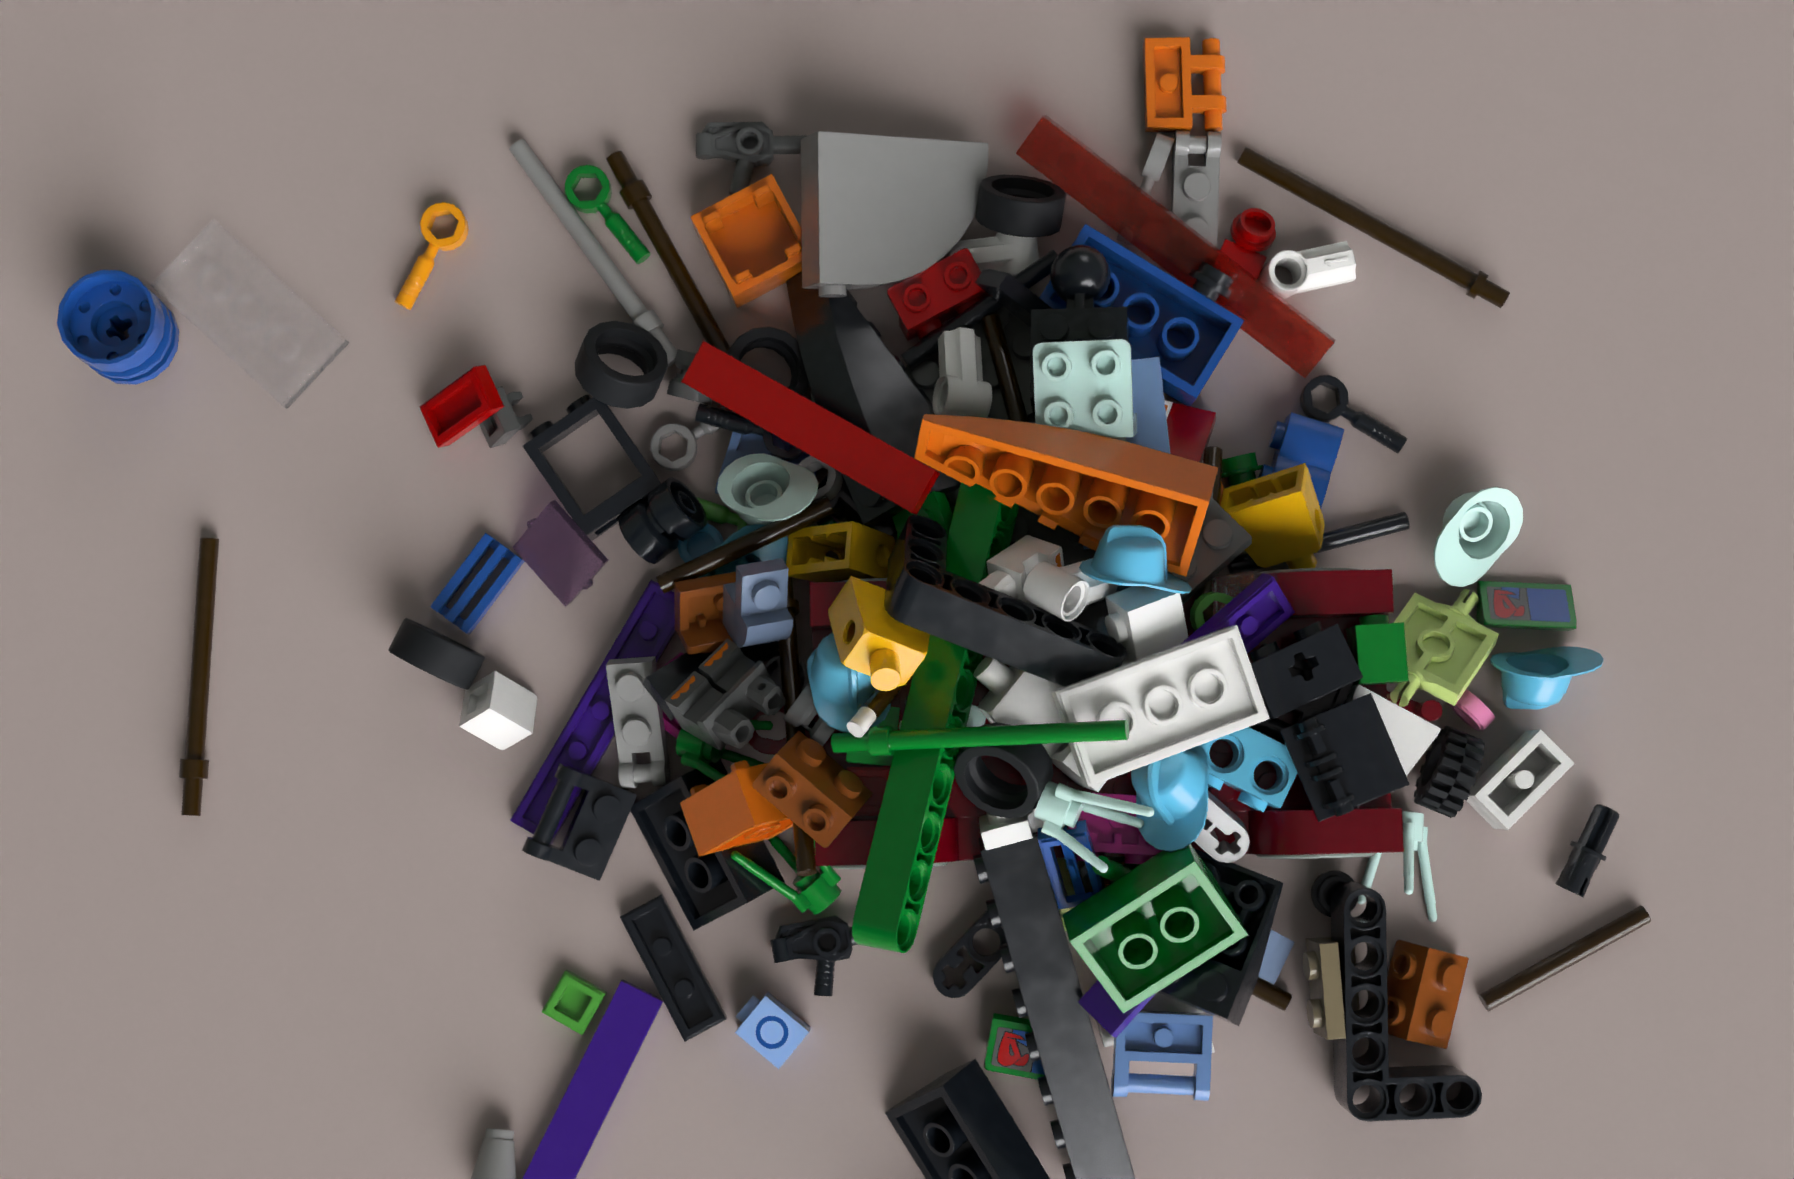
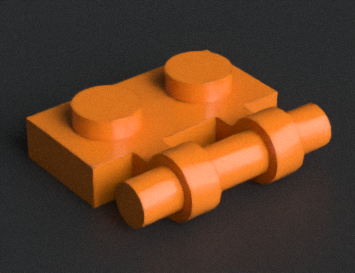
[1143,37,1227,132]

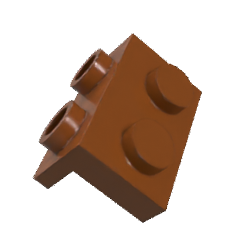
[674,572,736,654]
[752,731,873,848]
[1387,939,1469,1049]

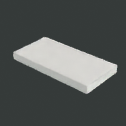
[1051,625,1270,787]

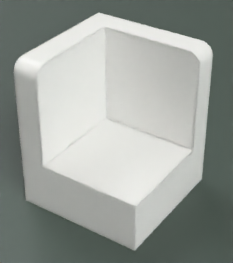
[459,671,537,750]

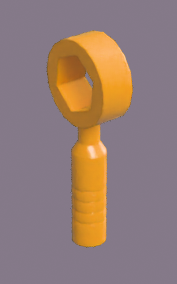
[394,202,469,311]

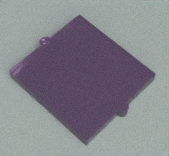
[513,500,608,607]

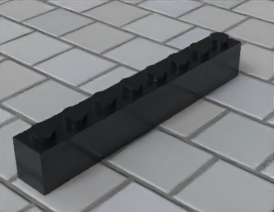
[973,832,1136,1179]

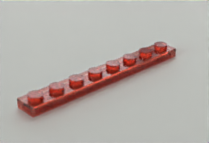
[1016,115,1335,378]

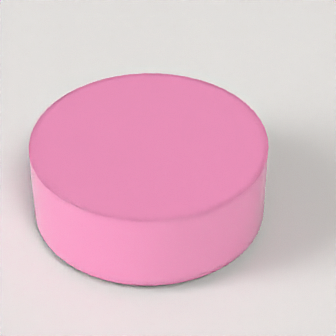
[1449,689,1495,731]

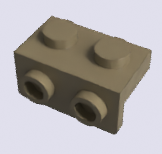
[1303,936,1360,1040]

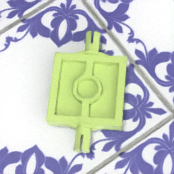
[1390,589,1499,707]

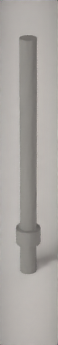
[509,139,677,367]

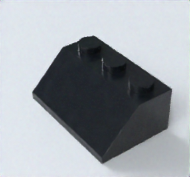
[630,759,785,931]
[885,1059,1050,1179]

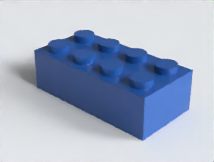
[1039,224,1245,406]

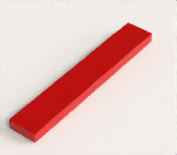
[681,341,940,515]

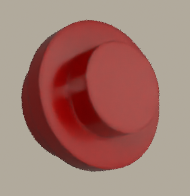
[1230,208,1276,252]

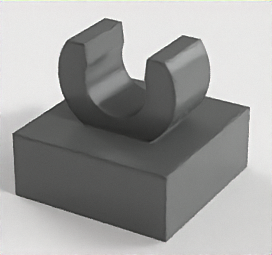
[479,386,533,448]

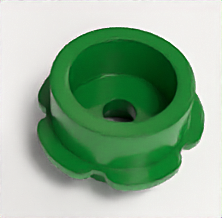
[1221,452,1263,486]

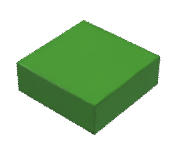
[542,970,607,1035]

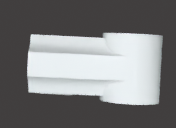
[949,232,1039,277]
[1258,241,1356,300]
[932,327,992,418]
[1023,561,1118,621]

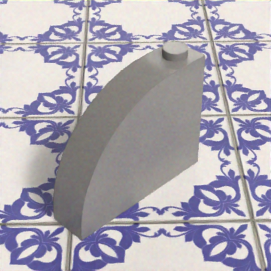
[801,131,988,298]

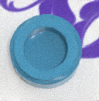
[678,524,724,563]

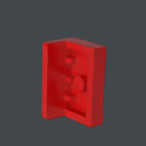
[887,248,988,341]

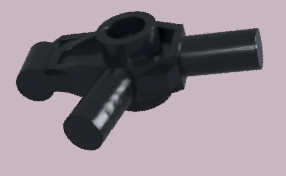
[770,915,858,996]

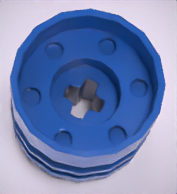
[57,270,179,385]

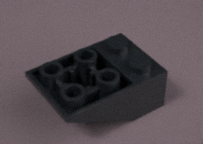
[1158,848,1283,1026]

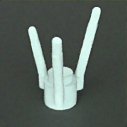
[1034,781,1155,873]
[1357,811,1437,922]

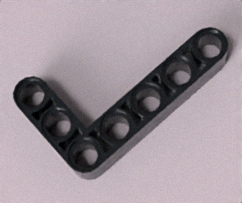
[884,515,1127,687]
[1331,881,1482,1122]

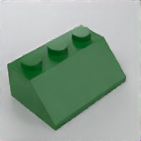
[1062,844,1248,1014]

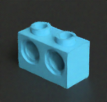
[1202,727,1297,813]

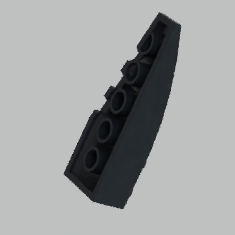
[786,271,961,526]

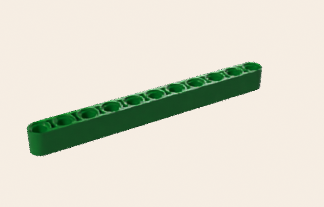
[852,483,1019,953]

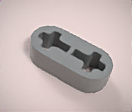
[1194,791,1250,863]

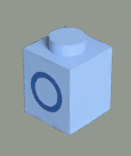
[735,992,811,1069]

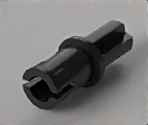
[1555,804,1619,898]

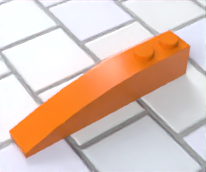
[914,414,1218,577]

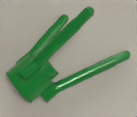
[676,720,773,781]
[731,836,842,915]

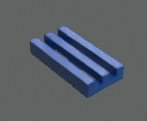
[430,533,525,635]
[1037,820,1105,910]

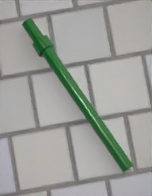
[831,720,1129,756]

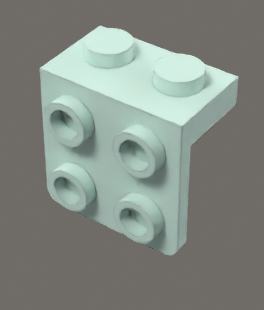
[1033,339,1137,441]

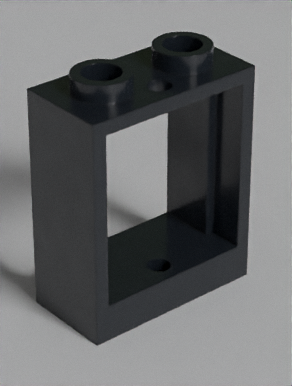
[523,395,662,541]

